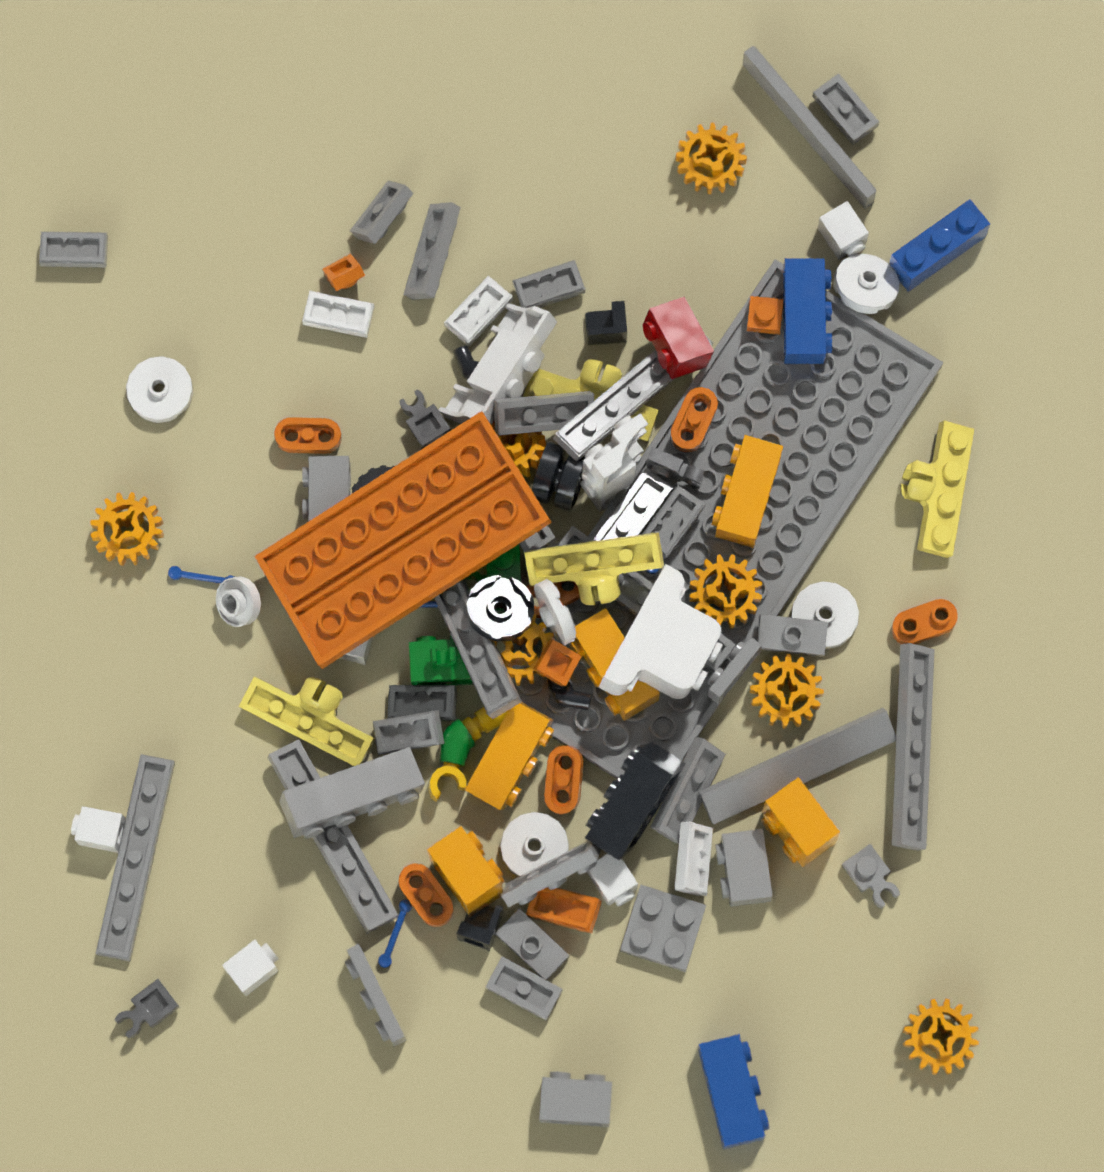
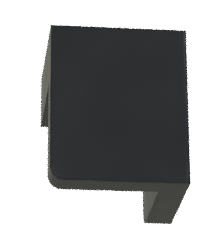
[585,301,627,345]
[457,904,504,951]

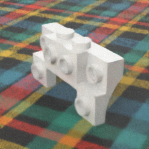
[438,303,557,425]
[580,413,648,512]

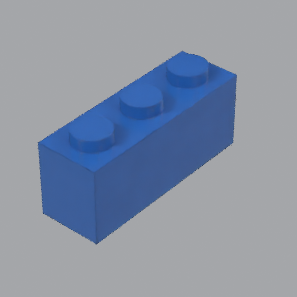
[889,199,990,292]
[783,258,832,364]
[698,1034,770,1149]

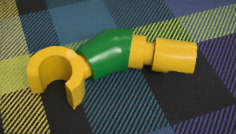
[428,707,508,802]

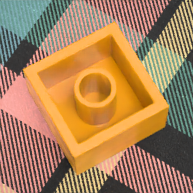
[761,777,840,867]
[427,826,505,917]

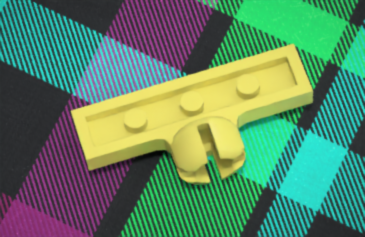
[523,360,660,442]
[900,420,974,558]
[524,532,664,605]
[239,676,375,766]

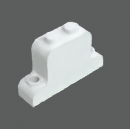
[599,564,723,699]

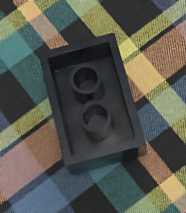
[585,741,686,861]

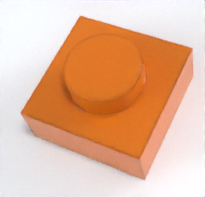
[322,254,365,291]
[747,296,783,335]
[533,639,582,686]

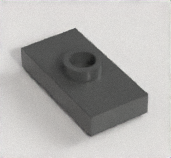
[387,685,457,721]

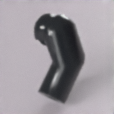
[453,346,479,380]
[548,679,592,711]

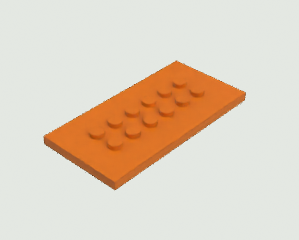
[254,411,552,669]

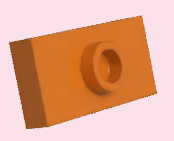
[526,887,602,934]

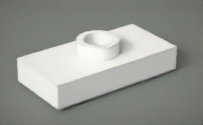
[444,276,513,346]
[302,291,374,338]
[675,822,713,896]

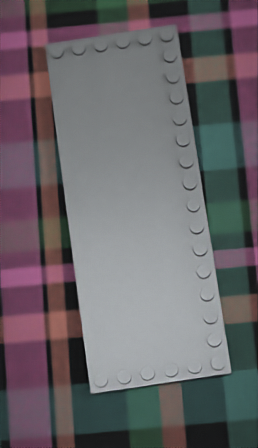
[511,259,943,779]

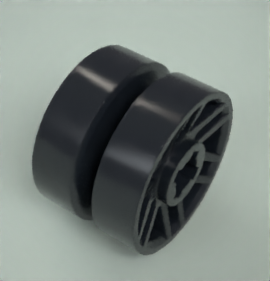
[532,441,586,512]

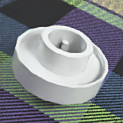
[216,576,261,627]

